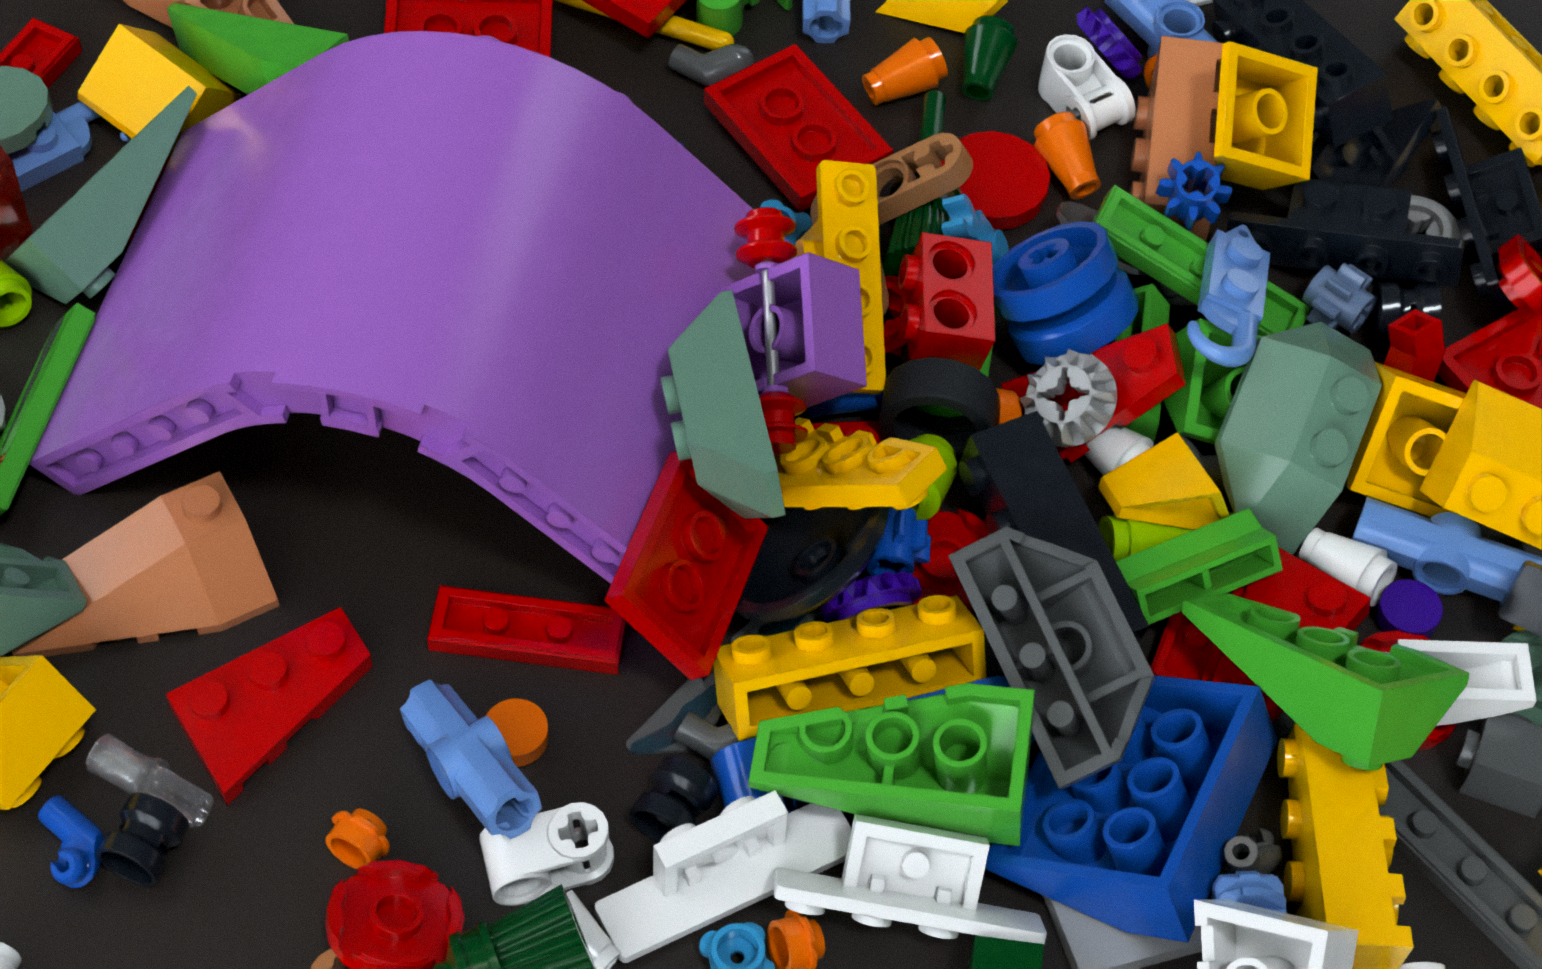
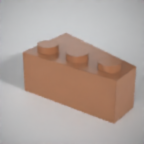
[1130,36,1222,241]

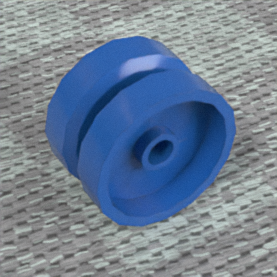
[992,221,1139,366]

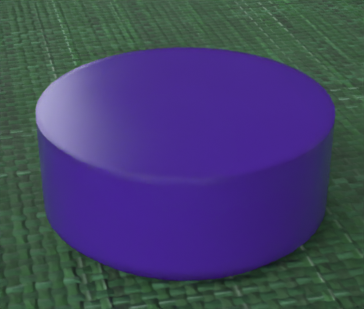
[1375,579,1443,638]

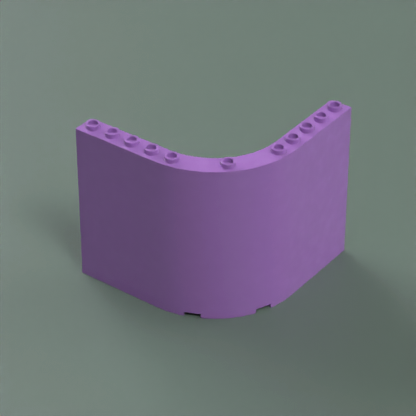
[29,31,792,584]

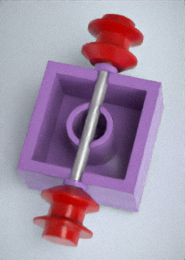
[720,207,867,454]

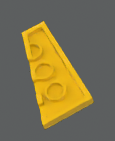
[774,417,947,510]

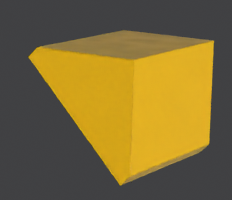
[78,24,241,156]

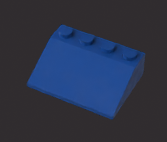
[985,675,1278,943]

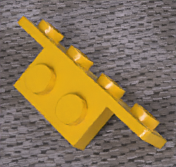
[795,160,886,394]

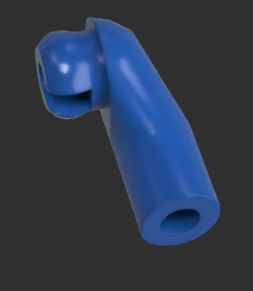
[38,795,104,888]

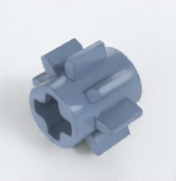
[1302,263,1377,334]

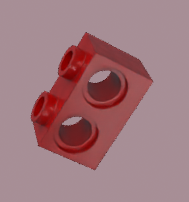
[898,232,995,371]

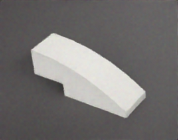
[1385,639,1537,726]

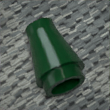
[961,16,1018,102]

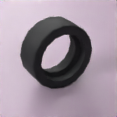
[879,357,999,462]

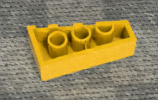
[1277,722,1414,969]

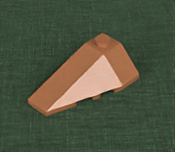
[11,471,279,657]

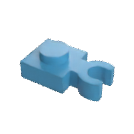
[941,194,1009,267]

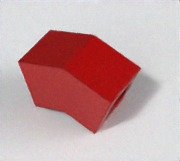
[1383,309,1445,382]

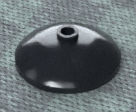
[735,507,889,622]

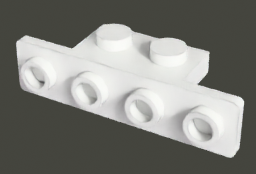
[594,790,852,963]
[773,814,1047,944]

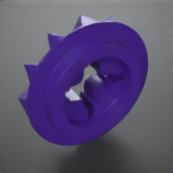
[1077,5,1144,79]
[820,571,922,623]

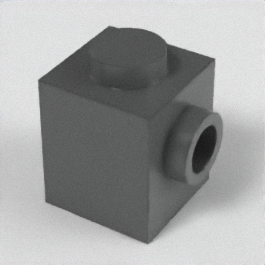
[1455,713,1542,819]

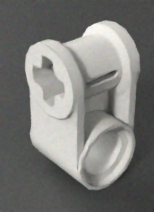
[1038,34,1136,141]
[479,802,614,906]

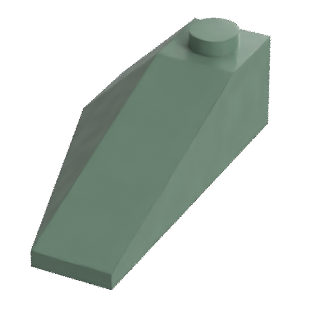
[4,86,197,304]

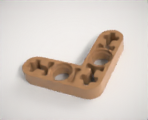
[810,133,973,315]

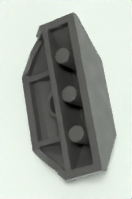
[948,526,1155,790]

